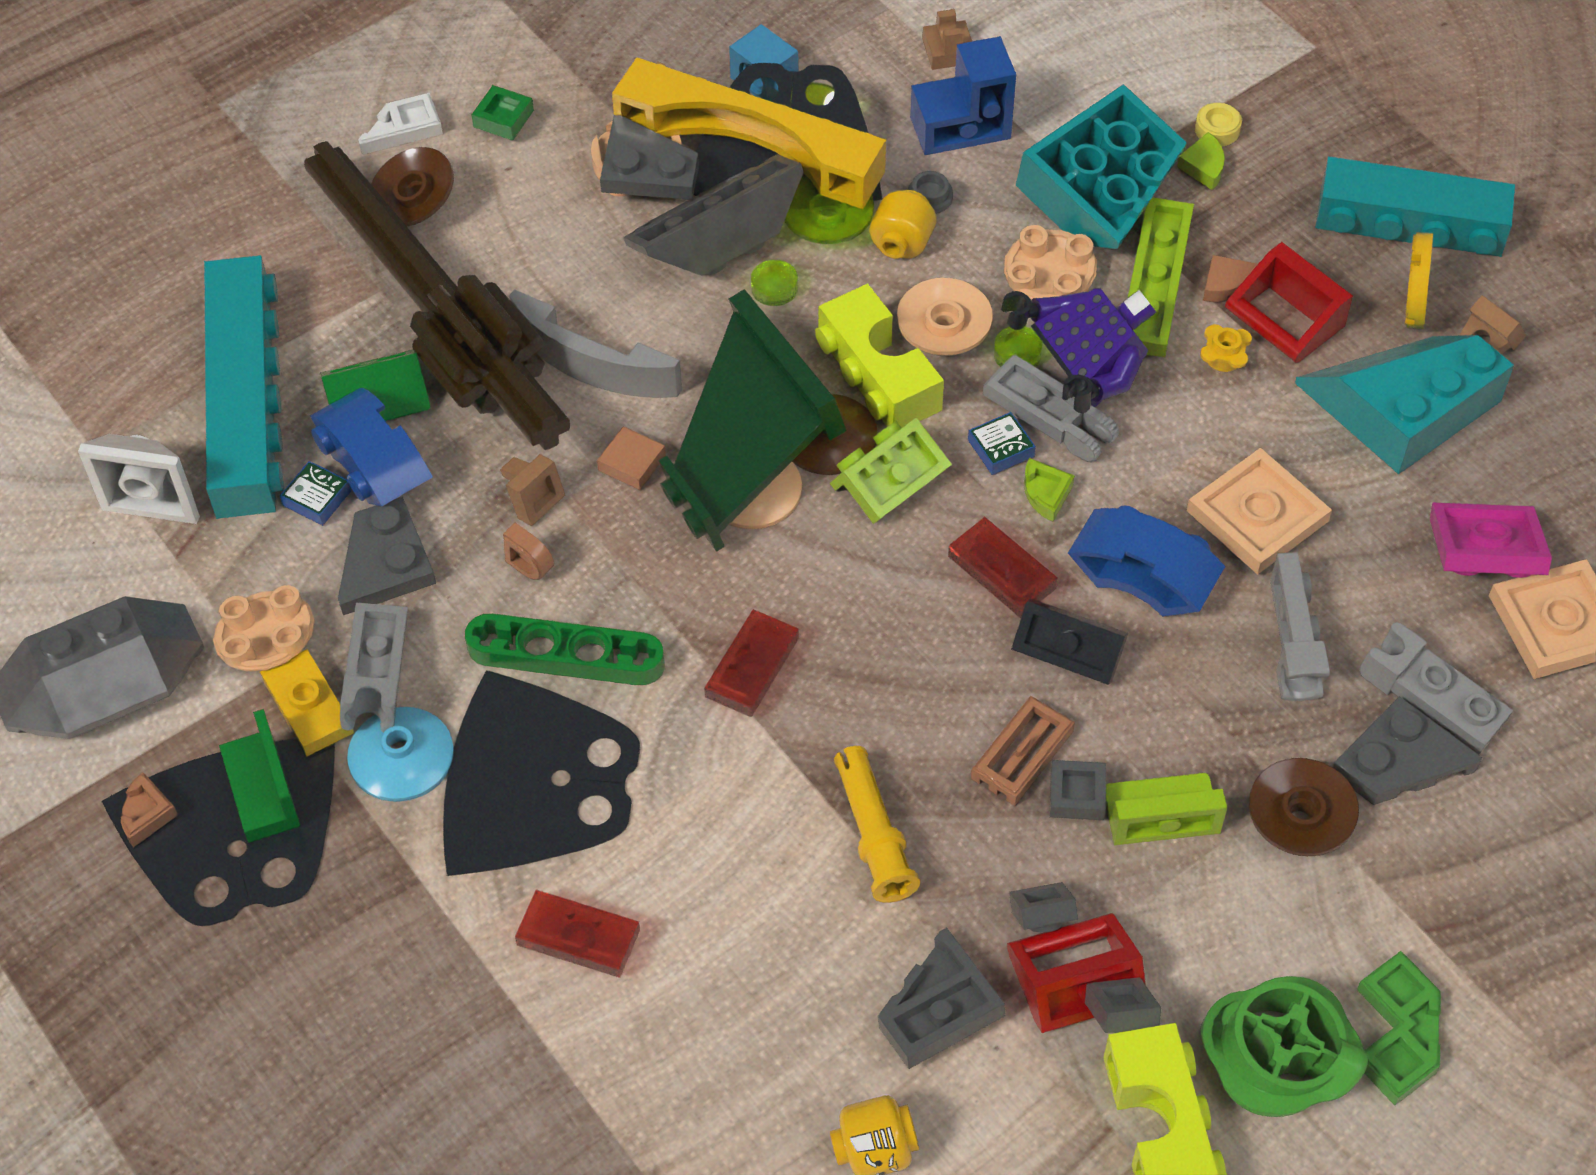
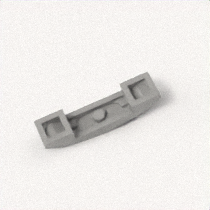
[509,289,682,398]

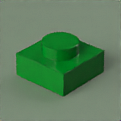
[471,85,534,141]

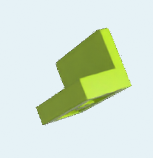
[1106,773,1227,846]

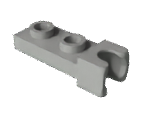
[1270,552,1330,701]
[340,602,408,733]
[1360,622,1513,755]

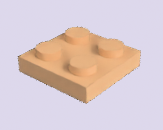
[1187,448,1332,575]
[1489,559,1596,679]

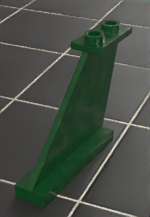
[658,289,847,552]

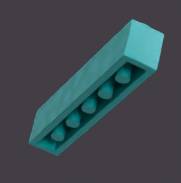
[204,255,284,519]

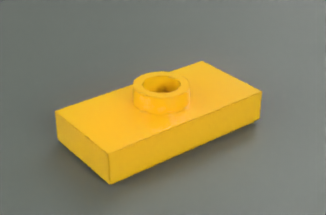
[260,649,354,757]

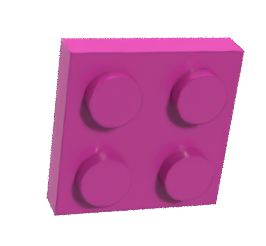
[1430,502,1552,578]

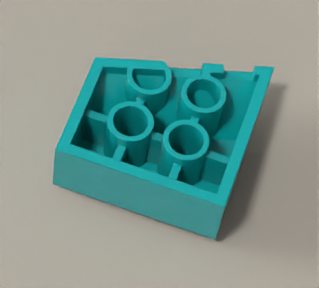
[1016,84,1187,249]
[1295,335,1514,474]

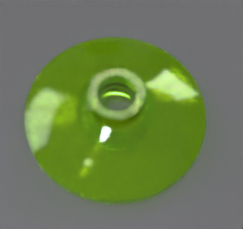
[784,176,874,244]

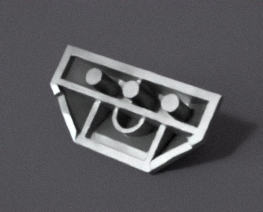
[623,154,803,276]
[0,596,205,739]

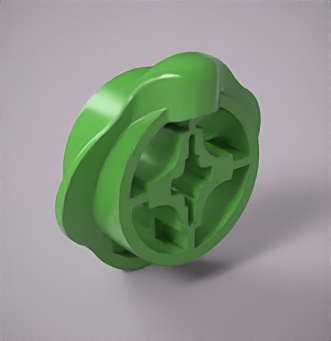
[1200,976,1368,1117]

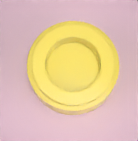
[1195,103,1242,146]

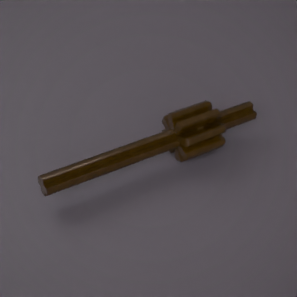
[304,141,570,450]

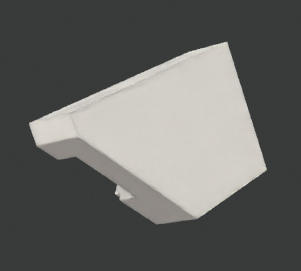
[358,93,443,155]

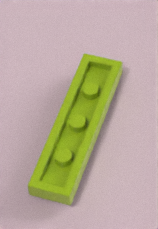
[1128,197,1194,358]

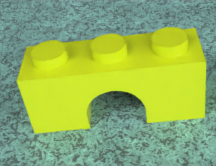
[815,283,944,428]
[1103,1023,1227,1175]

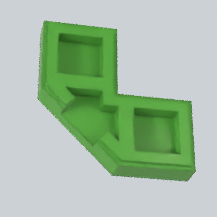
[1357,951,1441,1106]

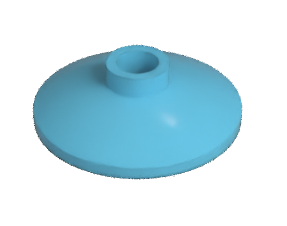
[347,707,454,802]

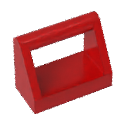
[1225,242,1353,363]
[1007,913,1146,1033]

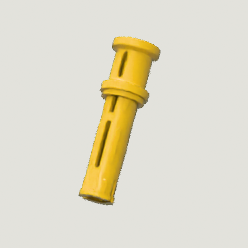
[834,746,920,903]

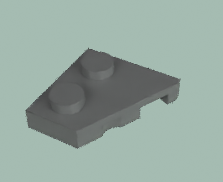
[600,115,699,200]
[338,497,436,616]
[1333,696,1482,805]
[878,927,1006,1069]

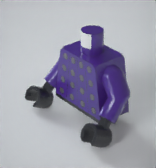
[1001,288,1157,414]

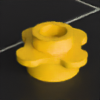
[1200,324,1252,372]

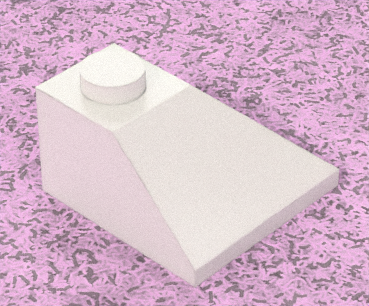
[78,434,200,524]

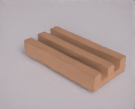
[971,696,1075,806]

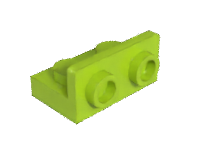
[830,417,952,524]

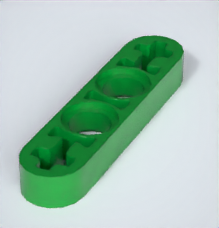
[465,613,665,685]

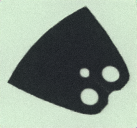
[694,63,883,210]
[443,670,640,876]
[102,739,335,926]

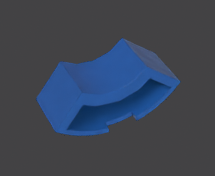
[310,388,433,506]
[1068,505,1225,617]

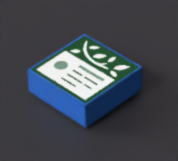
[968,412,1036,475]
[280,461,352,526]

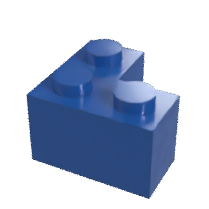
[910,36,1016,155]

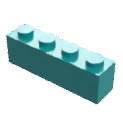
[1315,156,1515,257]

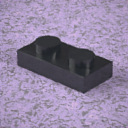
[1011,598,1128,685]

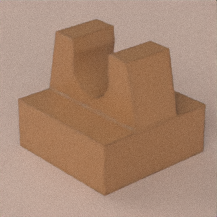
[922,9,972,70]
[1460,295,1526,354]
[500,454,565,526]

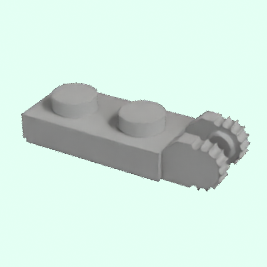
[983,355,1120,463]

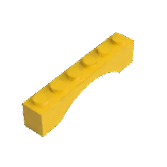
[612,57,886,209]

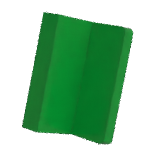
[320,349,430,421]
[219,709,301,843]

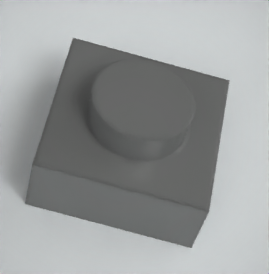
[1050,760,1106,820]
[1009,882,1078,933]
[1085,977,1161,1033]

